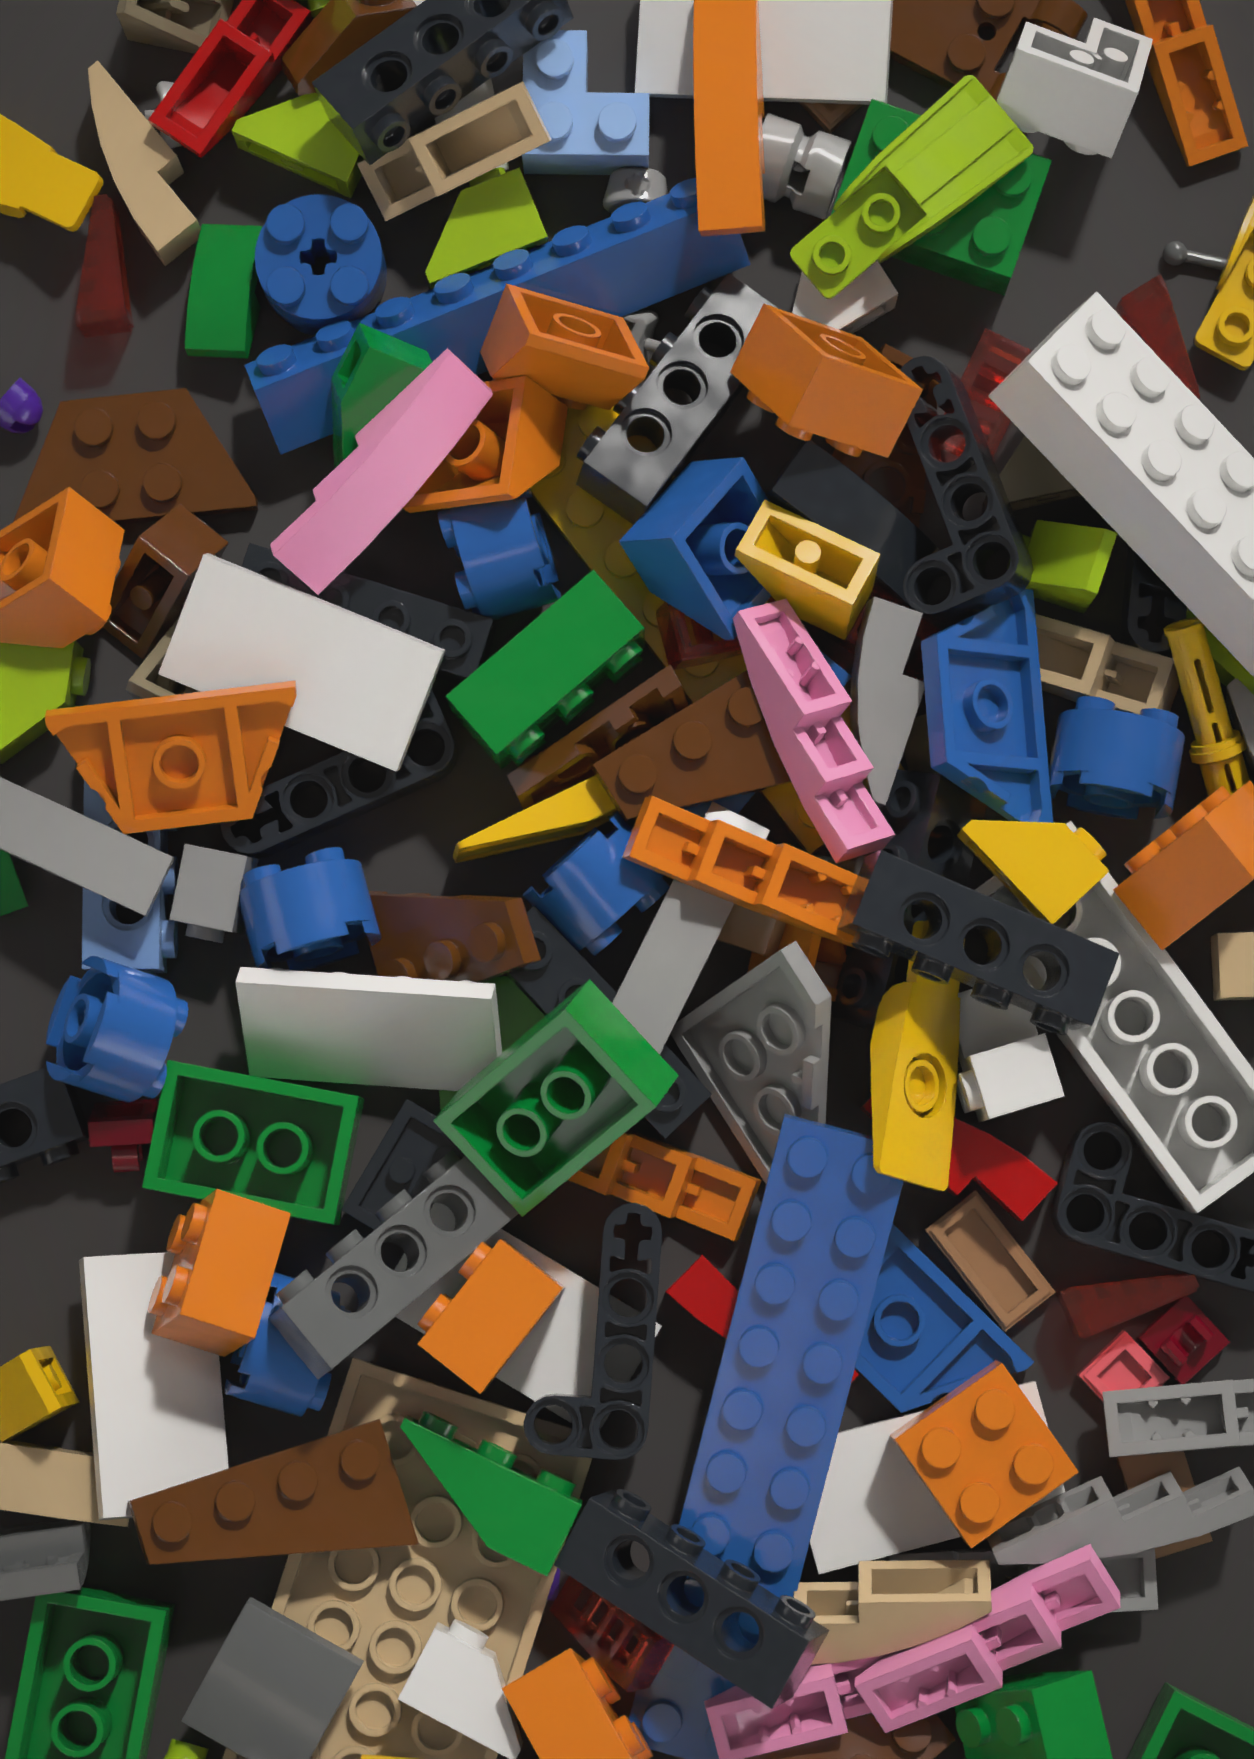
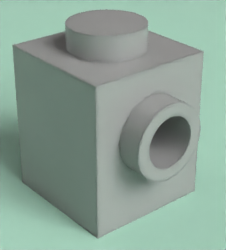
[169,844,258,943]

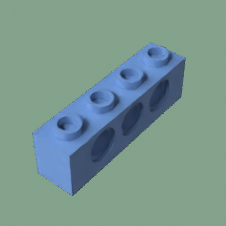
[82,780,179,973]

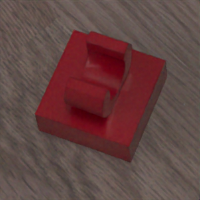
[88,1098,159,1173]
[1136,1294,1230,1385]

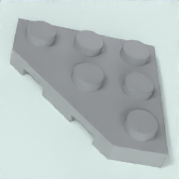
[670,941,832,1184]

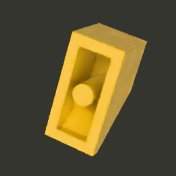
[735,499,880,640]
[957,820,1109,924]
[0,1346,80,1442]

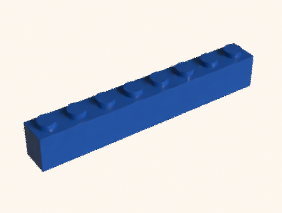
[244,178,751,454]

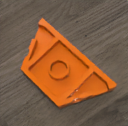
[45,680,297,834]

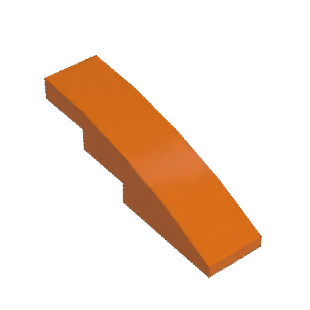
[693,0,765,237]
[1125,0,1248,167]
[622,796,858,949]
[568,1129,761,1241]

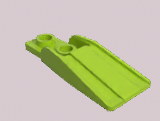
[790,75,1034,299]

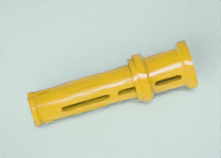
[1163,617,1250,797]

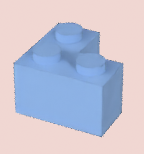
[522,30,650,175]

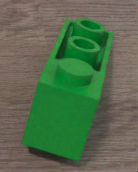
[331,323,432,469]
[400,1410,583,1576]

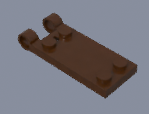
[890,0,1088,101]

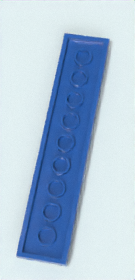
[629,1114,903,1759]

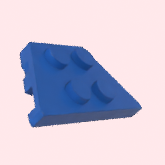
[921,589,1053,823]
[855,1224,1034,1413]

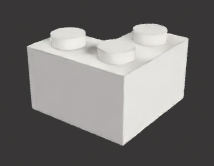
[996,18,1153,159]
[957,989,1065,1122]

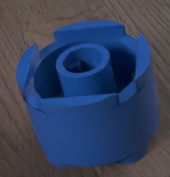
[255,194,387,336]
[438,488,561,620]
[1049,696,1185,819]
[523,810,670,956]
[239,847,381,971]
[46,956,188,1102]
[225,1272,351,1417]

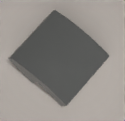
[0,1519,91,1601]
[181,1597,364,1759]

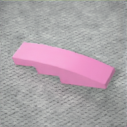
[270,348,493,595]
[732,599,895,863]
[854,1544,1121,1733]
[705,1654,887,1759]

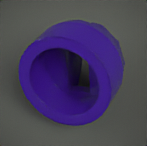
[0,377,44,434]

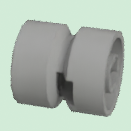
[762,113,852,220]

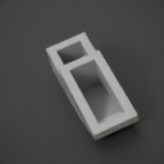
[850,596,925,808]

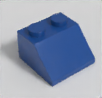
[619,457,771,640]

